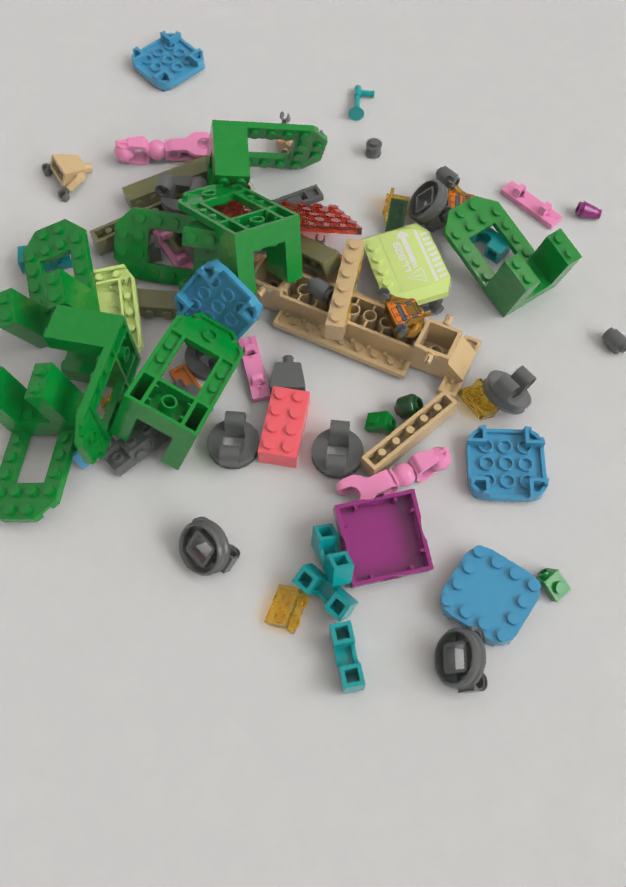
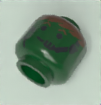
[394,394,424,420]

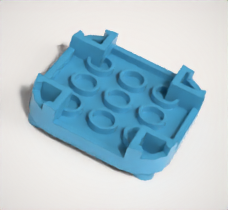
[131,31,205,92]
[173,259,263,341]
[466,425,549,502]
[439,545,541,647]

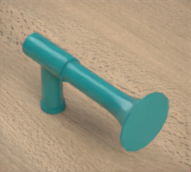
[348,85,375,121]

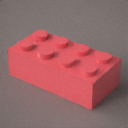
[258,386,310,468]

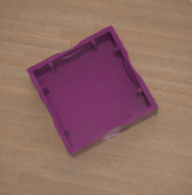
[333,489,434,588]

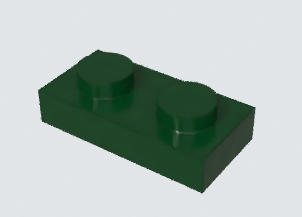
[385,198,408,232]

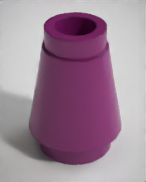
[575,201,602,219]

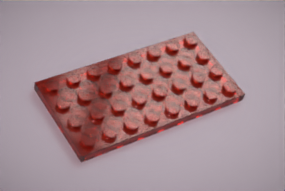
[212,200,362,235]

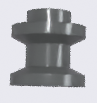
[365,138,382,159]

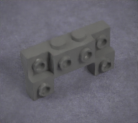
[103,422,171,476]

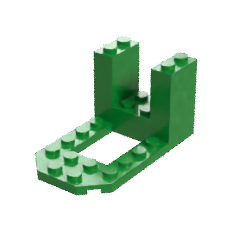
[206,120,328,214]
[177,184,303,295]
[443,196,582,318]
[114,207,218,291]
[0,219,100,349]
[43,305,141,465]
[109,313,244,470]
[0,362,83,523]

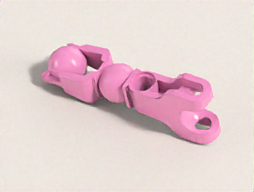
[114,132,210,166]
[335,447,451,500]

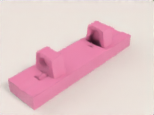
[500,181,563,230]
[152,230,193,269]
[238,336,271,403]

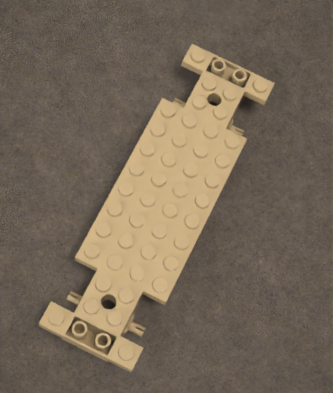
[254,253,482,399]

